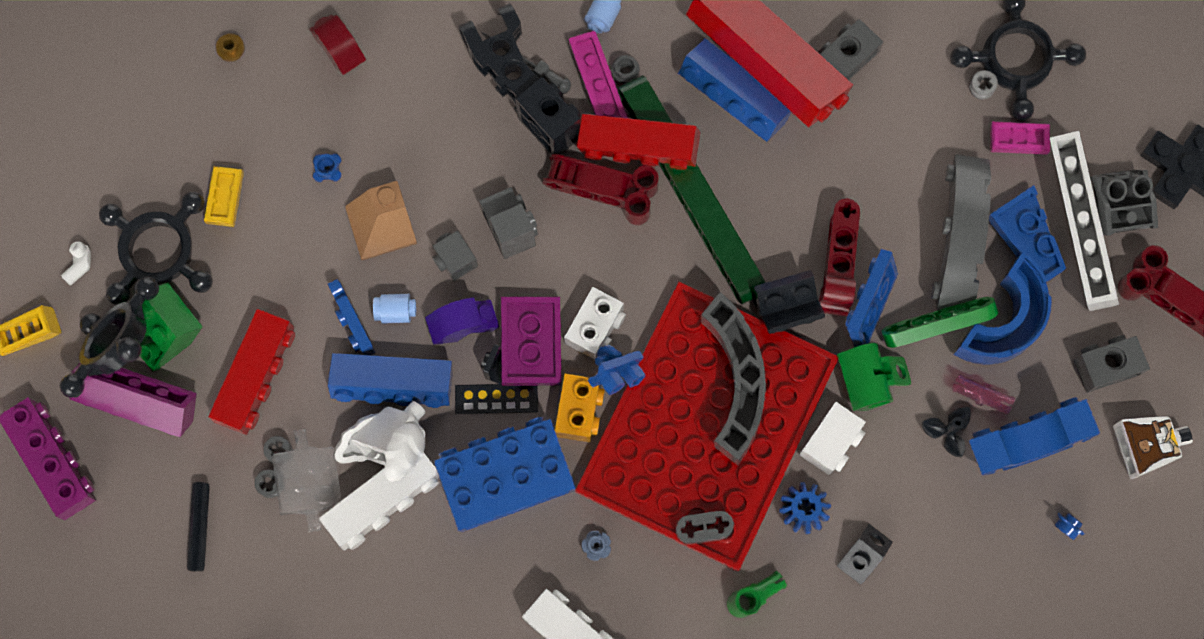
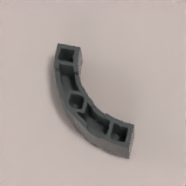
[931,154,991,310]
[701,292,766,465]

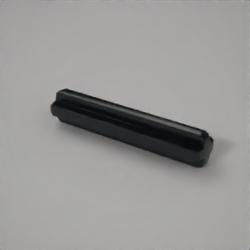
[187,482,210,572]

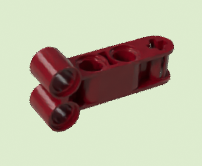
[542,154,659,225]
[819,198,860,317]
[1118,245,1204,337]

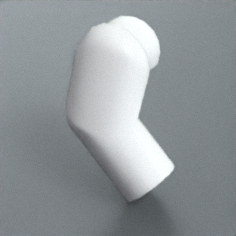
[61,241,91,286]

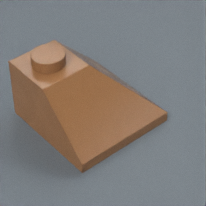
[345,181,417,261]

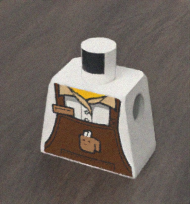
[1113,416,1193,480]

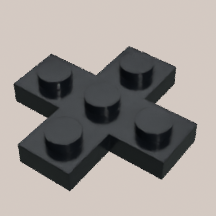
[1140,124,1204,210]

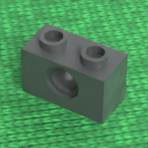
[818,19,883,80]
[1074,335,1150,393]

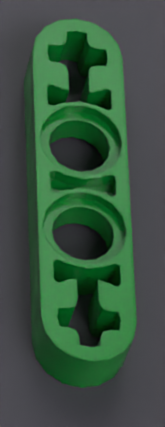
[881,297,998,348]

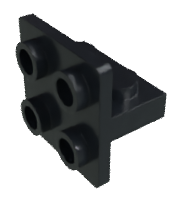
[753,270,825,334]

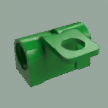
[837,343,911,411]

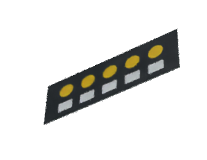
[455,384,538,414]

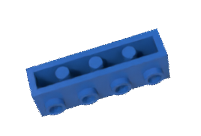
[678,38,792,142]
[328,353,453,408]

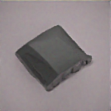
[1090,169,1158,236]

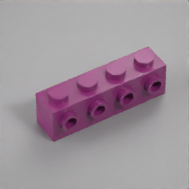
[69,363,197,437]
[0,397,96,520]

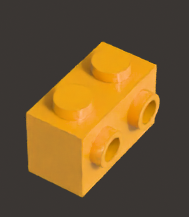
[555,374,605,442]

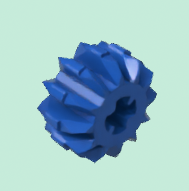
[779,482,831,535]

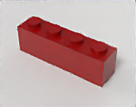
[577,114,701,170]
[208,309,295,435]

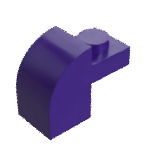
[425,298,499,345]

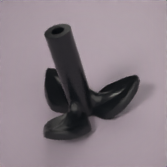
[922,407,971,457]

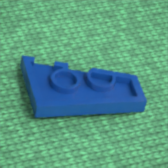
[989,185,1066,283]

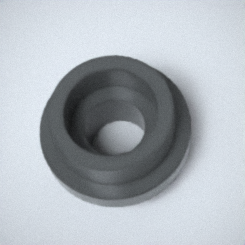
[611,55,640,84]

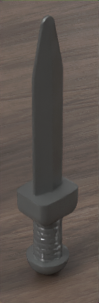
[481,32,571,94]

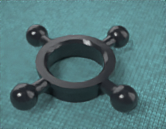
[950,0,1087,121]
[99,191,213,305]
[59,276,159,398]

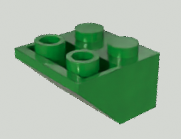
[140,283,203,372]

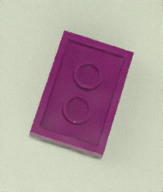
[501,297,561,386]

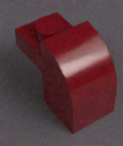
[309,14,367,75]

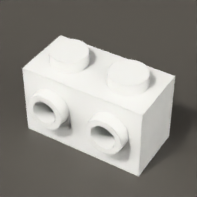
[564,287,626,360]
[799,402,866,475]

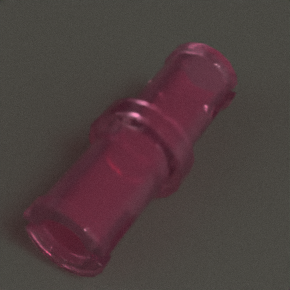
[951,374,1015,415]

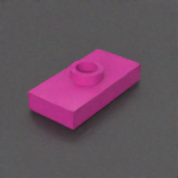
[990,122,1050,155]

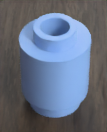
[584,0,622,34]
[373,293,417,324]

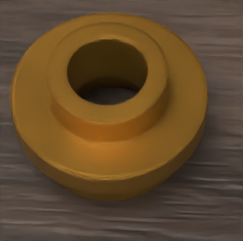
[216,34,245,62]

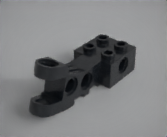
[458,3,581,155]

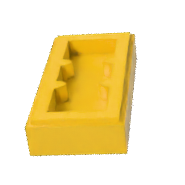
[204,166,244,227]

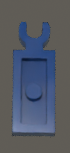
[328,279,376,355]

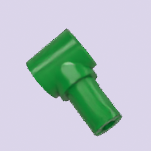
[727,571,787,618]

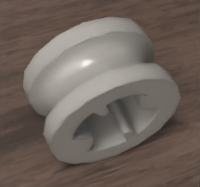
[969,71,998,99]

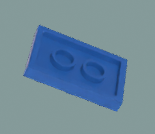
[845,249,898,348]

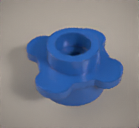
[313,154,342,182]
[1055,513,1085,540]

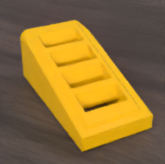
[0,305,62,356]

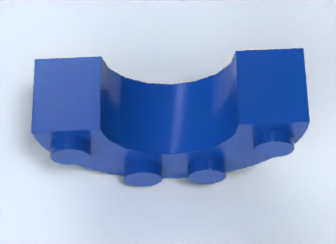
[953,252,1052,365]
[969,397,1100,475]

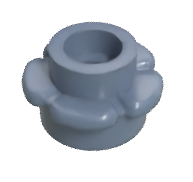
[581,531,611,561]

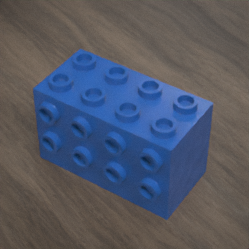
[434,416,576,532]

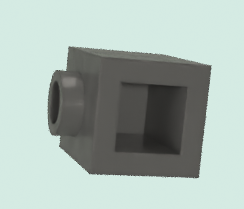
[432,230,478,281]

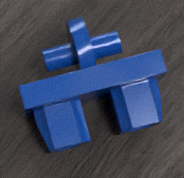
[588,345,646,395]

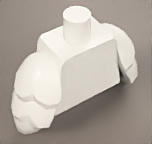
[334,401,425,482]

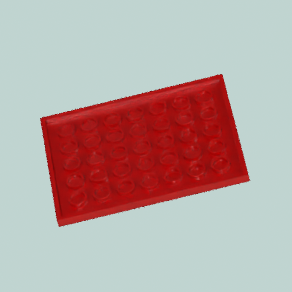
[575,282,838,572]

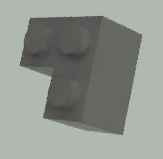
[479,187,538,260]

